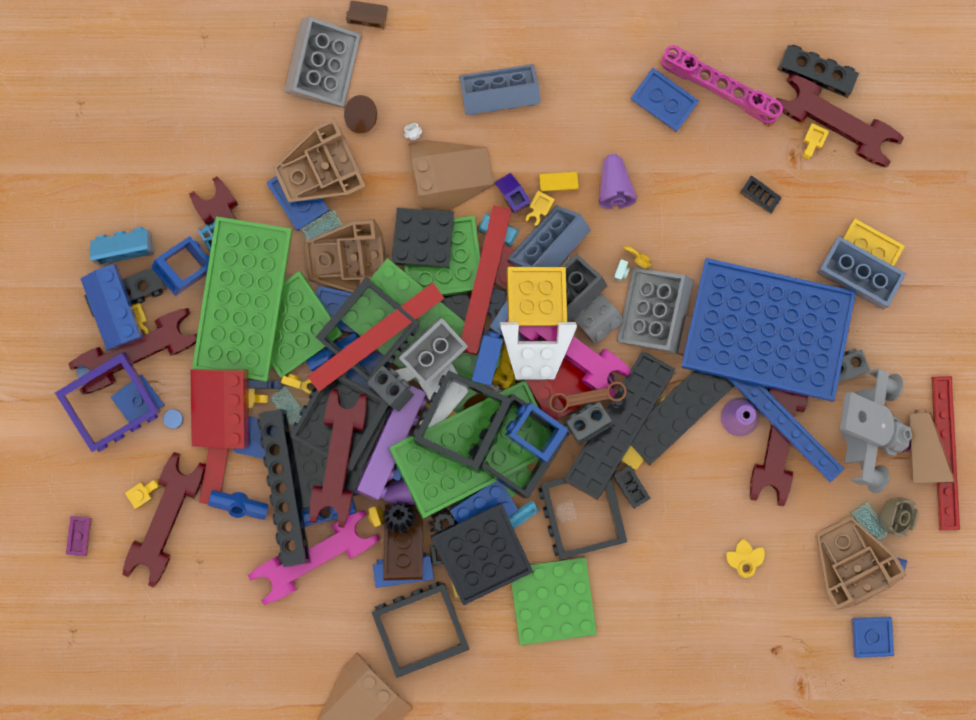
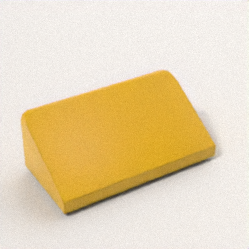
[539,172,579,193]

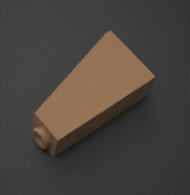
[910,409,955,483]

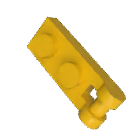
[492,340,519,390]

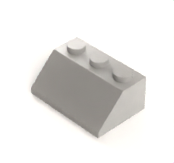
[397,317,468,386]

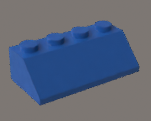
[80,264,144,351]

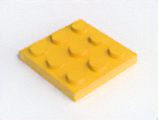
[507,267,567,326]

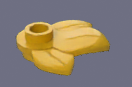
[623,245,652,269]
[726,539,765,578]

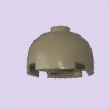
[880,497,918,537]

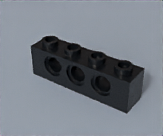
[777,45,859,98]
[84,268,167,318]

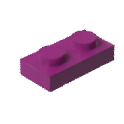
[66,516,91,556]

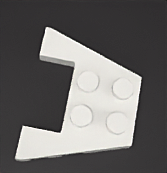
[500,322,577,379]
[395,363,469,427]

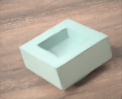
[613,259,630,282]

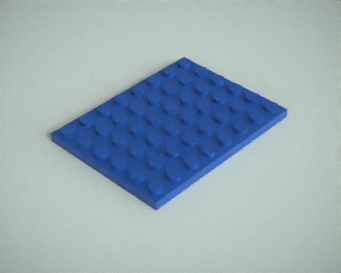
[681,258,856,402]

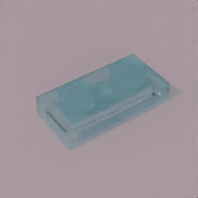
[301,209,343,240]
[270,386,302,426]
[851,502,890,541]

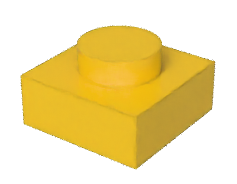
[368,505,384,527]

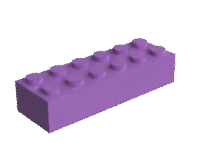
[354,385,427,501]

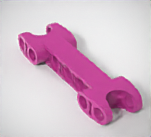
[661,45,783,124]
[505,318,631,397]
[248,510,380,605]

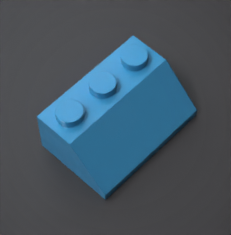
[90,227,155,265]

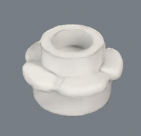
[404,123,422,140]

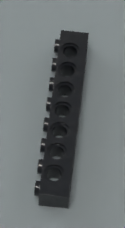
[257,409,311,567]

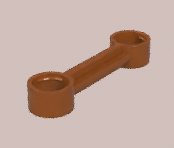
[549,382,626,413]

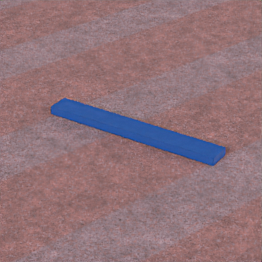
[727,378,844,482]

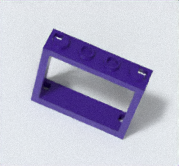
[55,352,161,452]

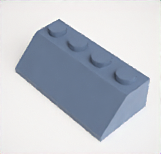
[459,64,541,115]
[508,205,591,267]
[816,236,906,310]

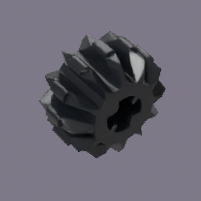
[383,501,416,535]
[428,507,456,532]

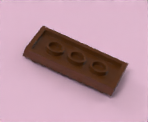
[383,504,424,580]

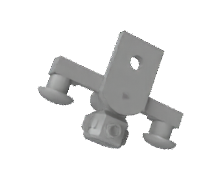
[840,369,912,493]

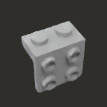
[573,293,624,345]

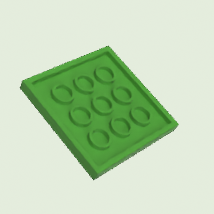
[404,216,480,296]
[271,271,344,378]
[511,557,597,645]

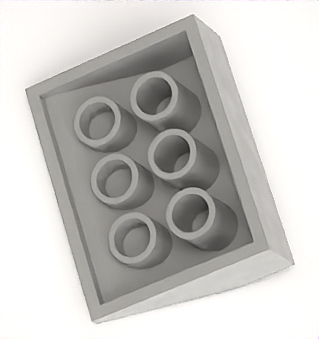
[284,17,361,107]
[617,268,694,354]

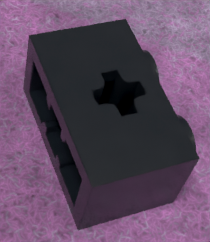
[613,465,651,509]

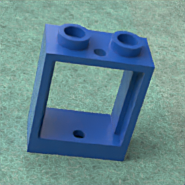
[151,236,210,296]
[472,331,503,386]
[505,403,569,462]

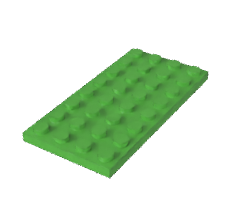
[192,216,293,381]
[341,258,503,413]
[388,380,551,518]

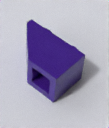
[494,173,531,215]

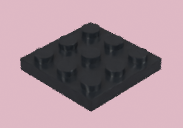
[392,208,454,269]

